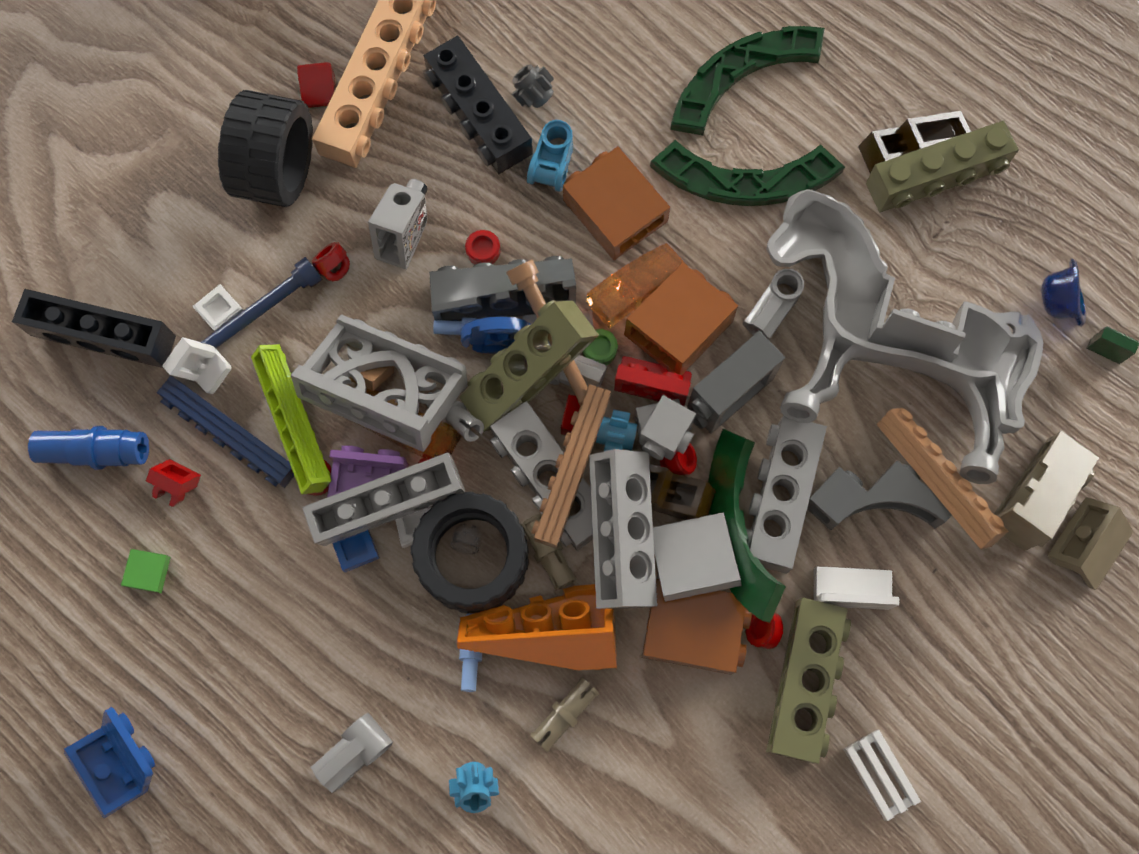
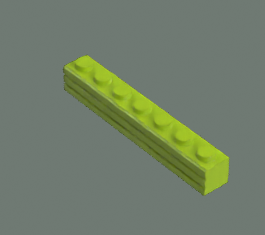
[251,344,331,495]

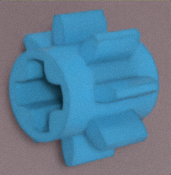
[596,409,638,451]
[449,762,499,813]

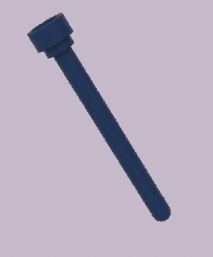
[201,257,323,349]

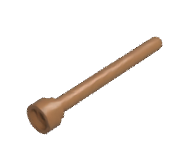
[506,259,588,406]

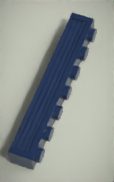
[157,375,294,488]

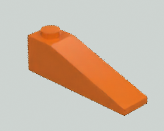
[457,584,617,670]

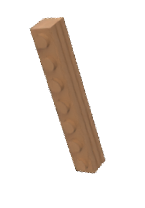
[531,384,611,549]
[876,408,1009,549]

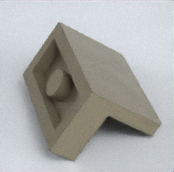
[1047,497,1133,590]

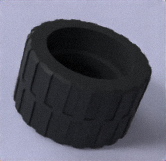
[218,90,313,207]
[410,492,529,614]

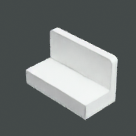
[814,566,899,610]

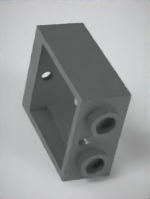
[687,331,786,434]

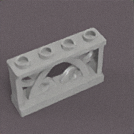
[291,315,468,452]

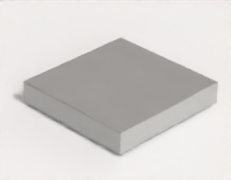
[653,512,741,602]

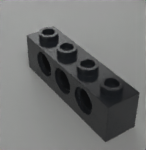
[12,289,176,368]

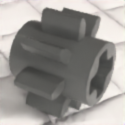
[512,64,554,108]

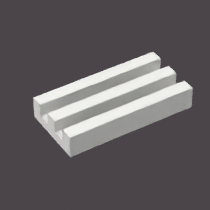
[843,730,921,821]

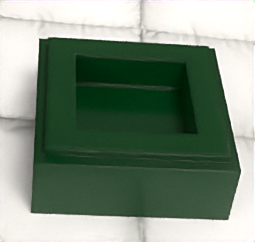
[1086,326,1139,365]

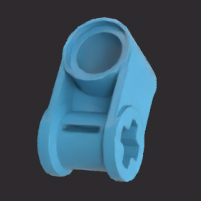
[527,120,573,192]

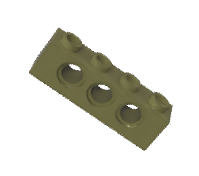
[459,300,599,432]
[766,597,851,764]

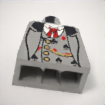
[368,179,428,270]

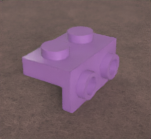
[327,446,409,498]

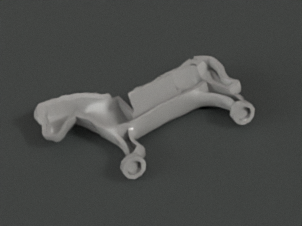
[766,190,1044,484]

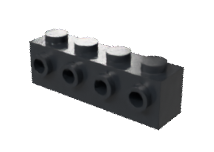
[423,35,533,175]

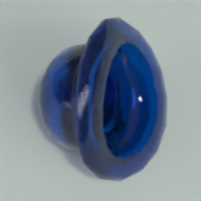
[1041,258,1086,327]

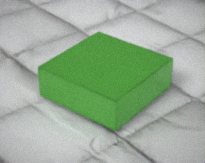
[121,549,171,594]

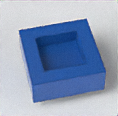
[332,530,380,572]

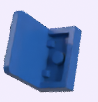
[64,707,155,819]

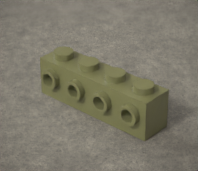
[866,120,1019,213]

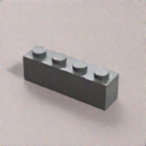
[429,256,576,321]

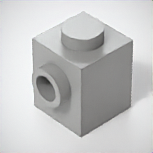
[639,395,696,461]

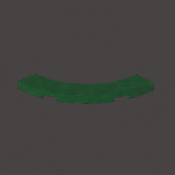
[670,26,825,135]
[650,140,845,206]
[708,429,786,623]

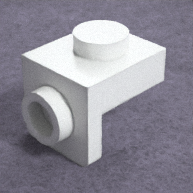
[162,337,232,394]

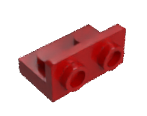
[614,356,692,406]

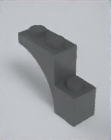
[807,461,952,531]

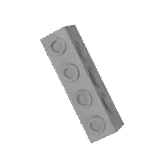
[489,401,593,551]
[746,415,827,574]
[589,449,657,609]
[302,453,465,546]

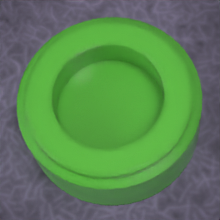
[582,329,618,365]

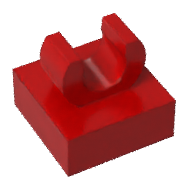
[146,459,201,507]

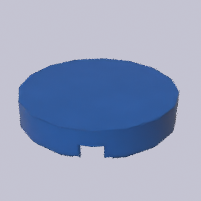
[461,316,531,354]

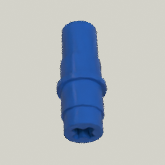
[28,426,149,470]

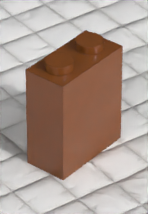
[563,146,670,261]
[624,263,738,376]
[642,579,752,675]

